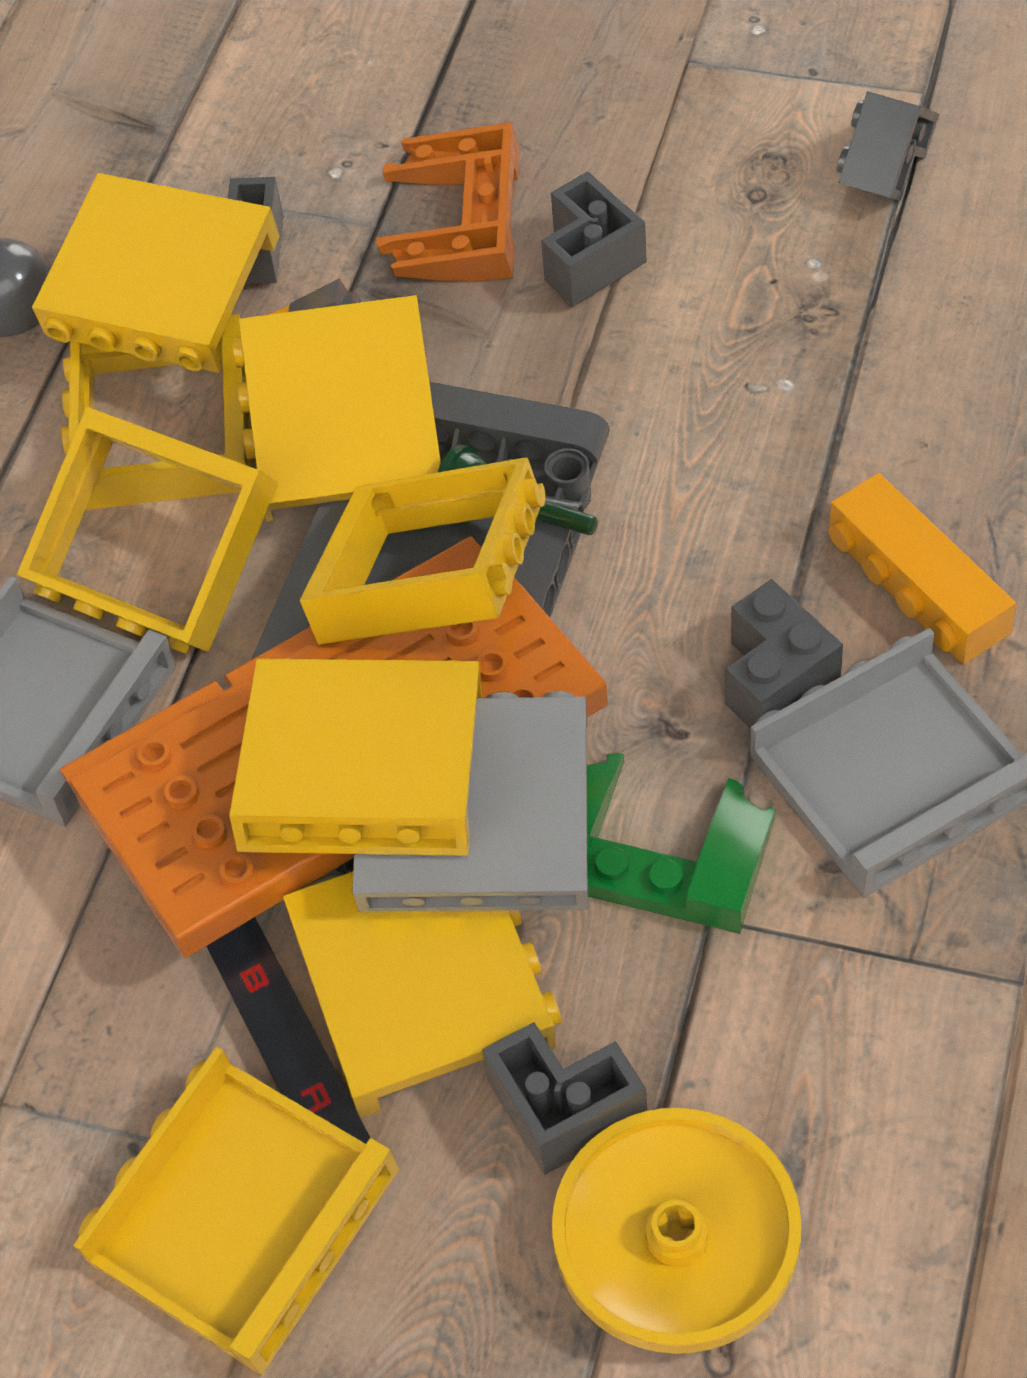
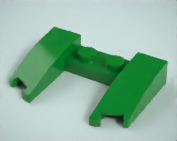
[587,753,776,934]

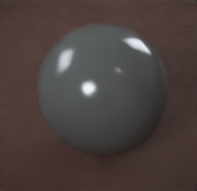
[0,238,51,337]

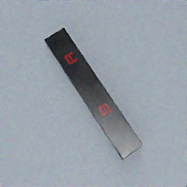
[206,917,371,1144]

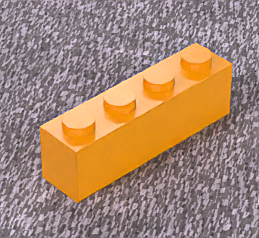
[828,473,1017,665]

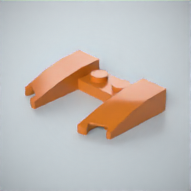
[376,122,520,281]

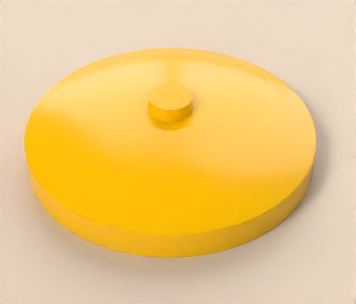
[552,1108,802,1354]

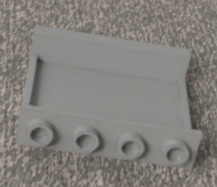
[0,576,176,827]
[750,628,1027,898]
[353,691,588,912]

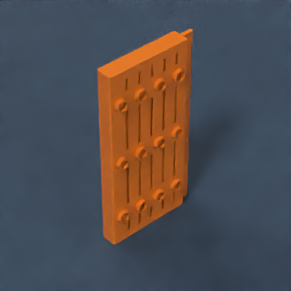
[59,536,608,959]

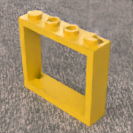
[60,314,252,510]
[17,406,278,655]
[299,457,545,645]

